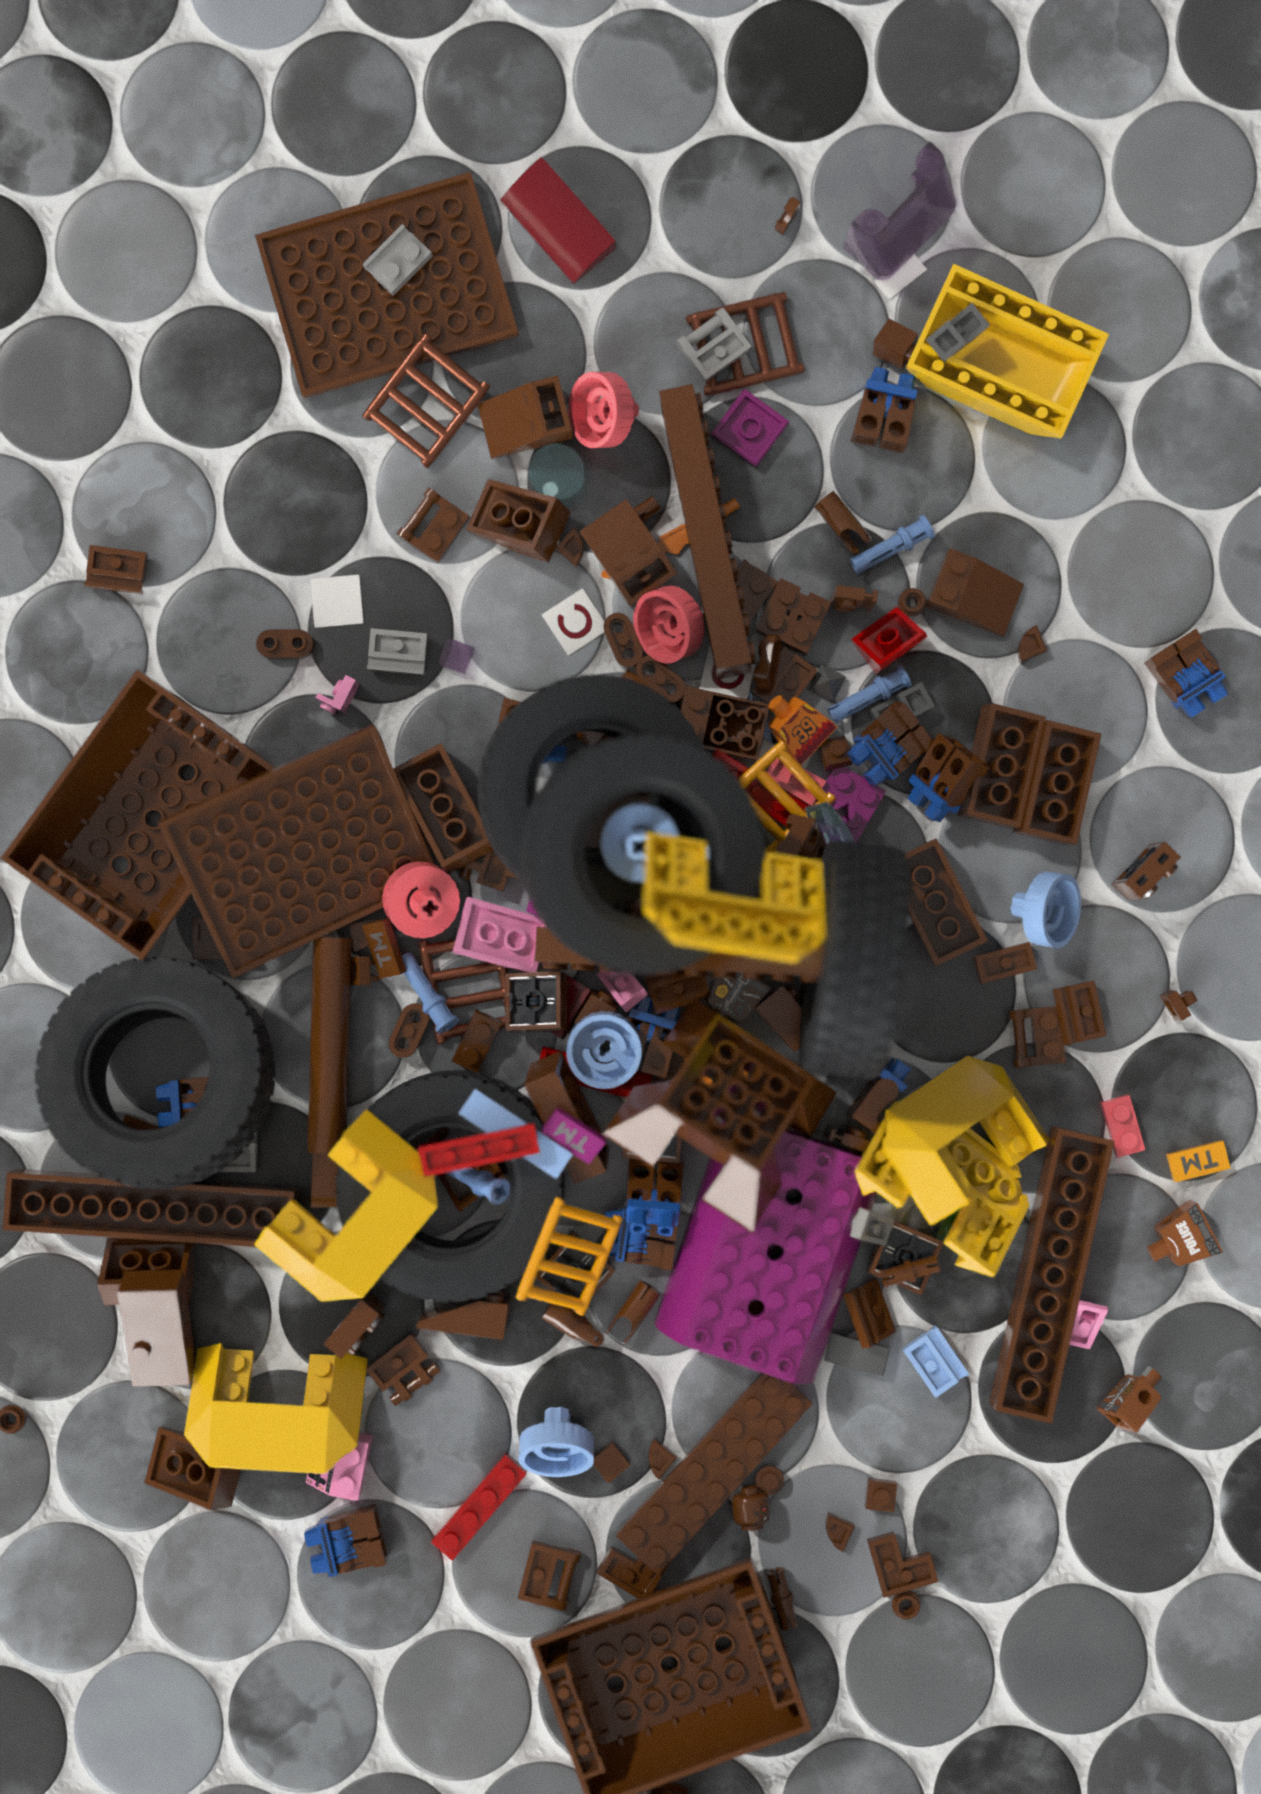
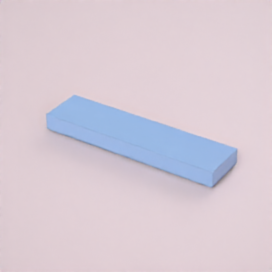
[459,1088,573,1179]

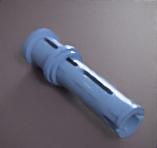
[850,515,935,575]
[827,665,912,724]
[402,952,459,1034]
[443,1167,510,1204]

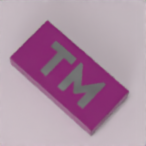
[540,1107,606,1164]

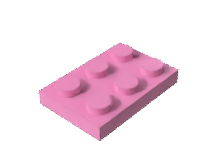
[452,897,546,973]

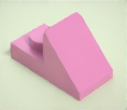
[596,971,648,1012]
[1069,1300,1108,1349]

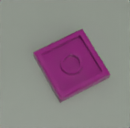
[711,388,790,469]

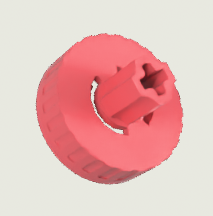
[568,372,639,448]
[633,585,704,664]
[382,861,460,938]

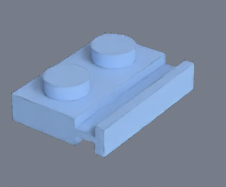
[902,1325,969,1398]

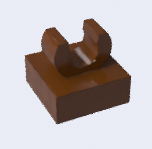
[351,957,379,985]
[1160,990,1198,1021]

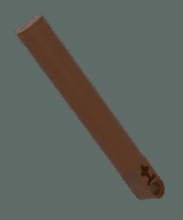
[307,937,352,1207]

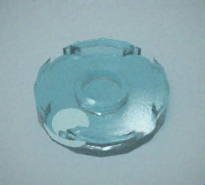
[528,443,585,501]

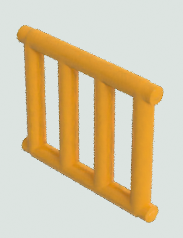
[738,740,836,853]
[516,1197,623,1316]

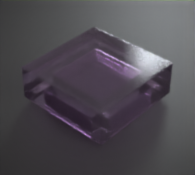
[438,638,475,675]

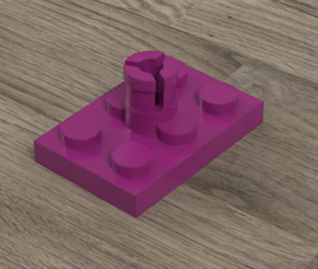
[811,767,886,844]

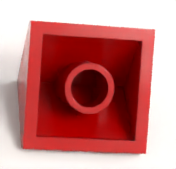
[851,607,927,675]

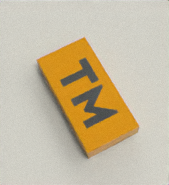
[1166,1140,1231,1182]

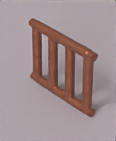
[686,292,805,396]
[362,333,491,468]
[418,939,510,1044]

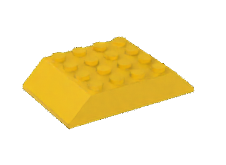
[906,264,1109,439]

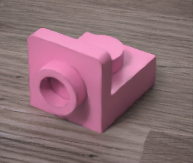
[316,675,360,715]

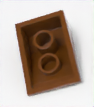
[466,479,571,563]
[926,548,1024,637]
[417,1289,511,1340]
[144,1427,241,1510]

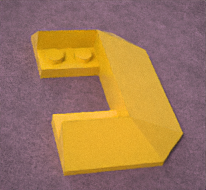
[645,832,826,962]
[882,1056,1050,1225]
[855,1101,1030,1276]
[254,1109,438,1301]
[184,1343,368,1474]

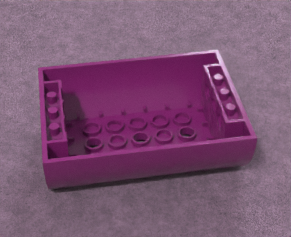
[654,1121,878,1384]

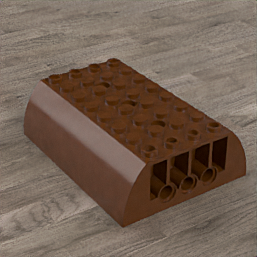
[0,670,277,961]
[530,1557,812,1794]

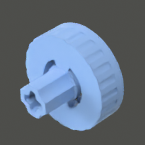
[601,802,679,882]
[1010,872,1081,948]
[566,1011,642,1089]
[519,1407,594,1477]

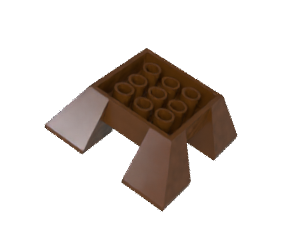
[603,1001,837,1233]

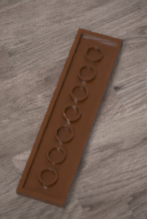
[615,1372,813,1576]

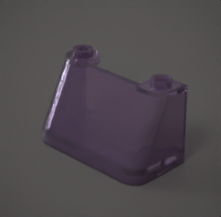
[844,141,956,280]

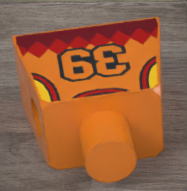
[768,695,838,766]

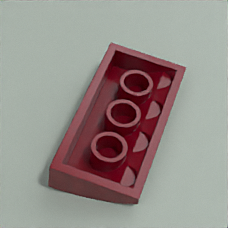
[500,156,616,285]

